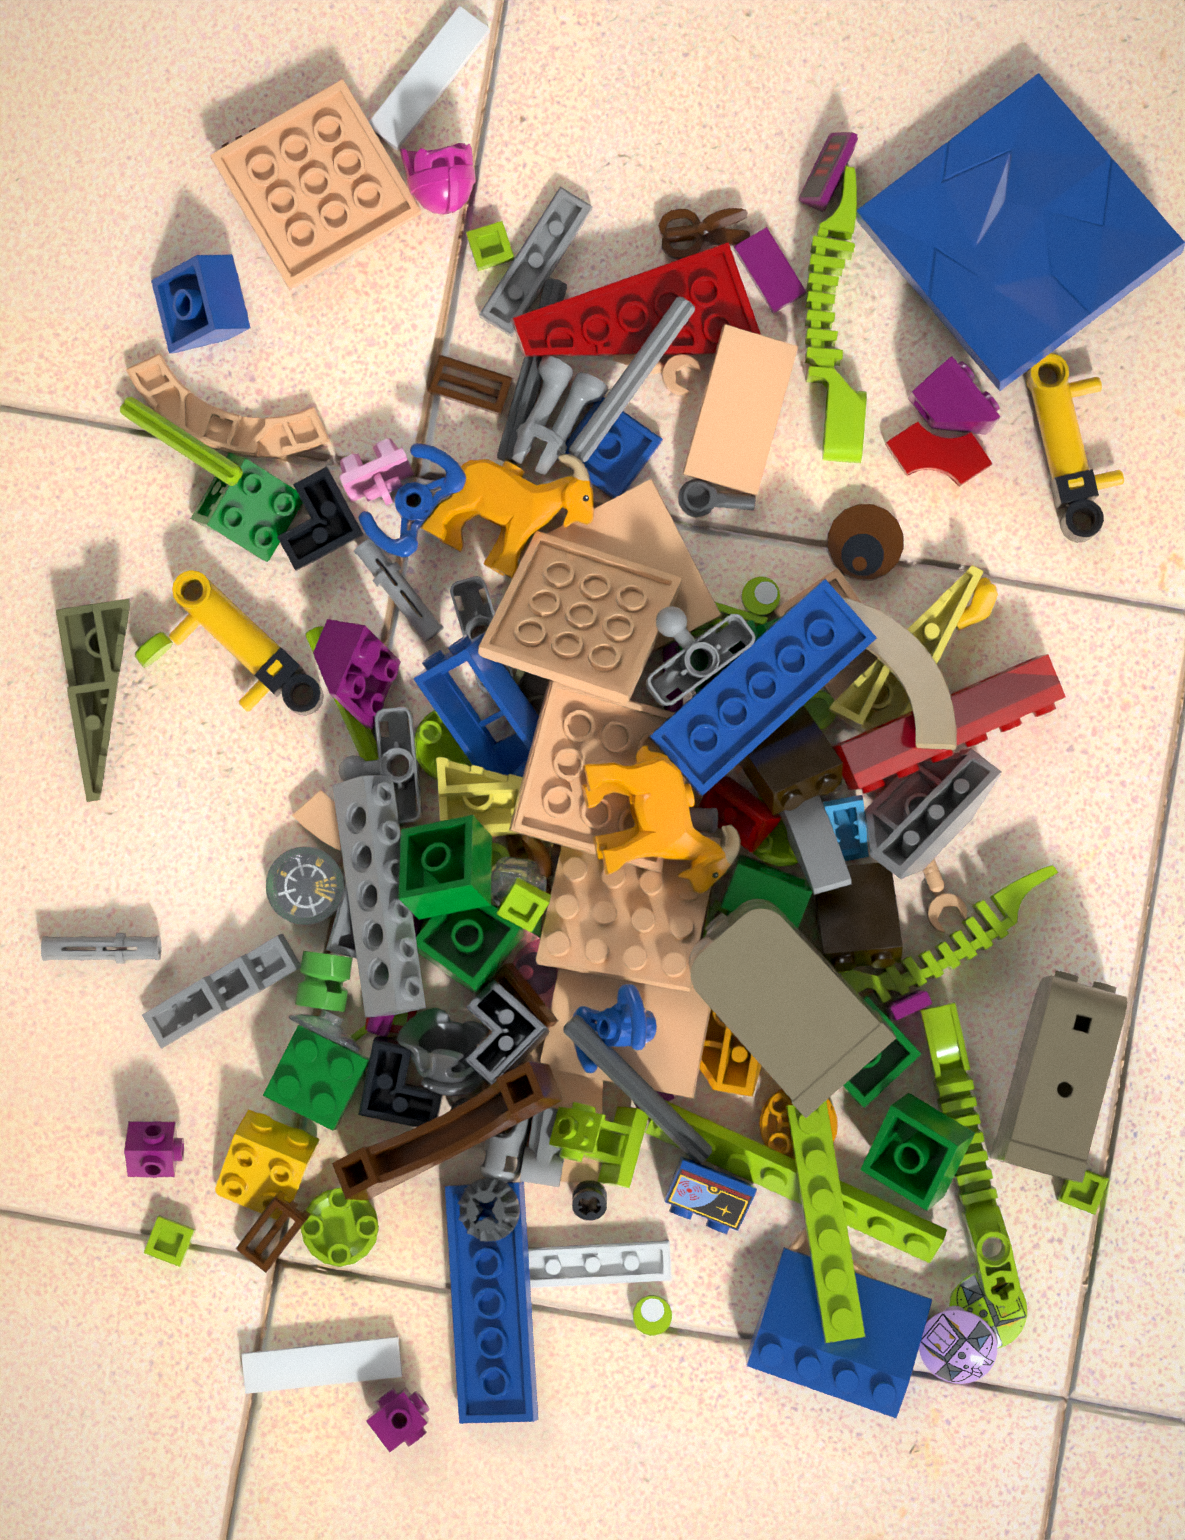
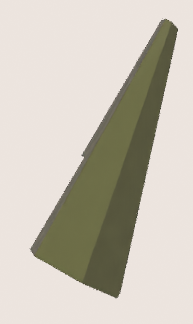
[56,598,130,802]

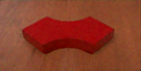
[885,421,993,487]

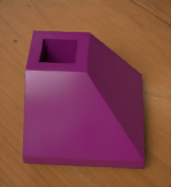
[908,356,1001,435]
[313,619,401,729]

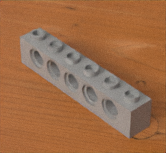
[332,775,426,1017]

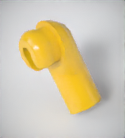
[956,577,998,631]

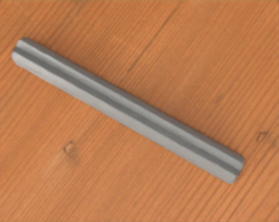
[569,297,695,462]

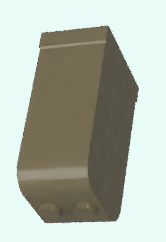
[689,899,896,1118]
[989,971,1127,1183]

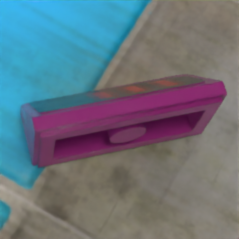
[799,132,858,212]

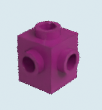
[124,1121,184,1178]
[366,1387,430,1453]

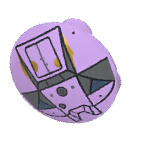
[919,1306,998,1384]

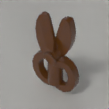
[658,208,750,260]

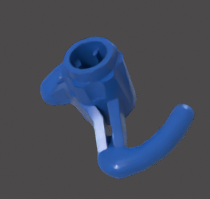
[358,443,466,558]
[573,984,657,1073]

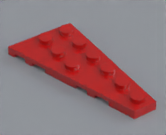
[511,242,761,357]

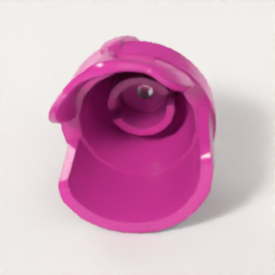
[400,143,475,215]

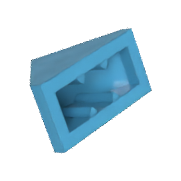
[822,795,869,861]

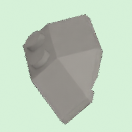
[865,748,1002,879]

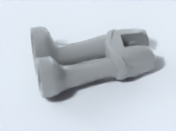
[512,355,608,475]

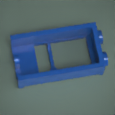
[413,632,539,777]

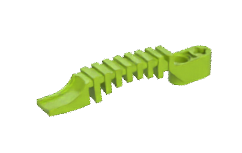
[805,166,867,464]
[839,865,1058,1003]
[920,1002,1020,1306]

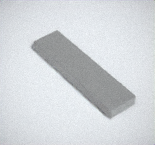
[479,186,593,337]

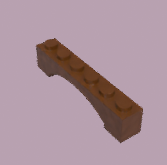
[332,1061,563,1201]

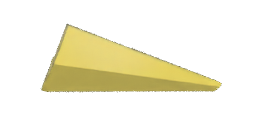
[829,565,984,733]
[436,757,523,837]

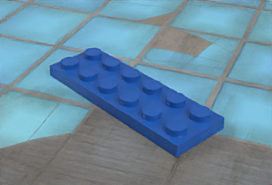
[648,579,877,796]
[445,1182,539,1424]

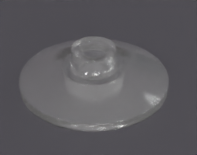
[288,1010,360,1053]

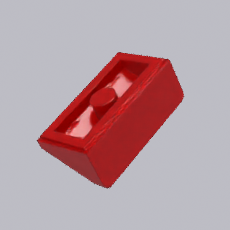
[699,776,781,853]

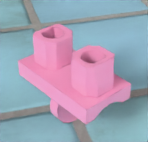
[339,438,414,506]

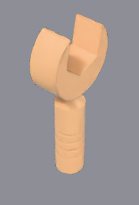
[612,355,701,395]
[923,858,967,933]

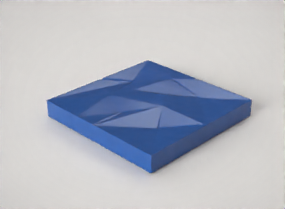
[856,73,1185,391]

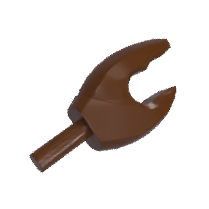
[505,834,553,895]

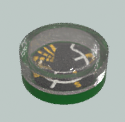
[266,847,346,925]

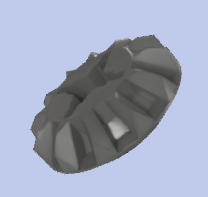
[458,1178,520,1241]

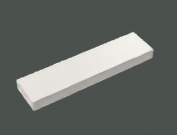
[369,6,490,151]
[528,1240,672,1288]
[241,1336,403,1394]

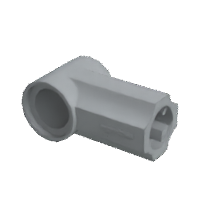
[520,1107,564,1187]

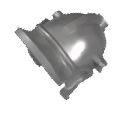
[397,1008,489,1096]

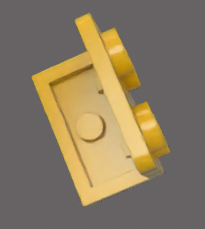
[215,1109,320,1220]

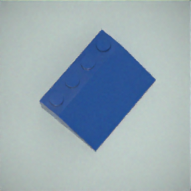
[745,1247,932,1419]

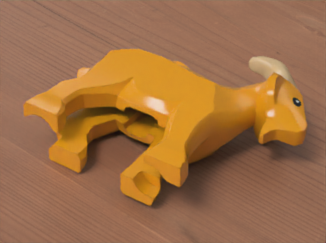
[420,454,594,579]
[582,745,741,894]

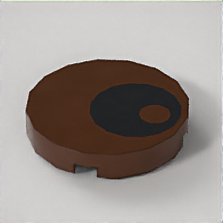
[827,504,904,581]

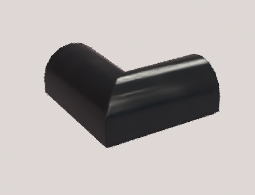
[277,466,364,571]
[465,979,550,1086]
[358,1036,443,1127]

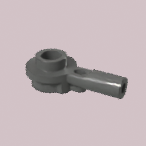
[678,479,756,518]

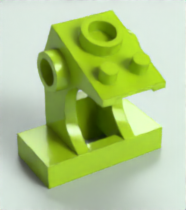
[549,1102,649,1188]

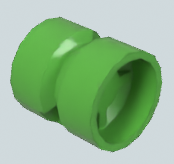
[295,951,353,1012]

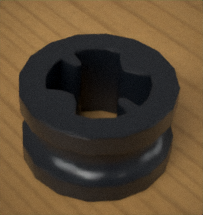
[572,1180,607,1221]

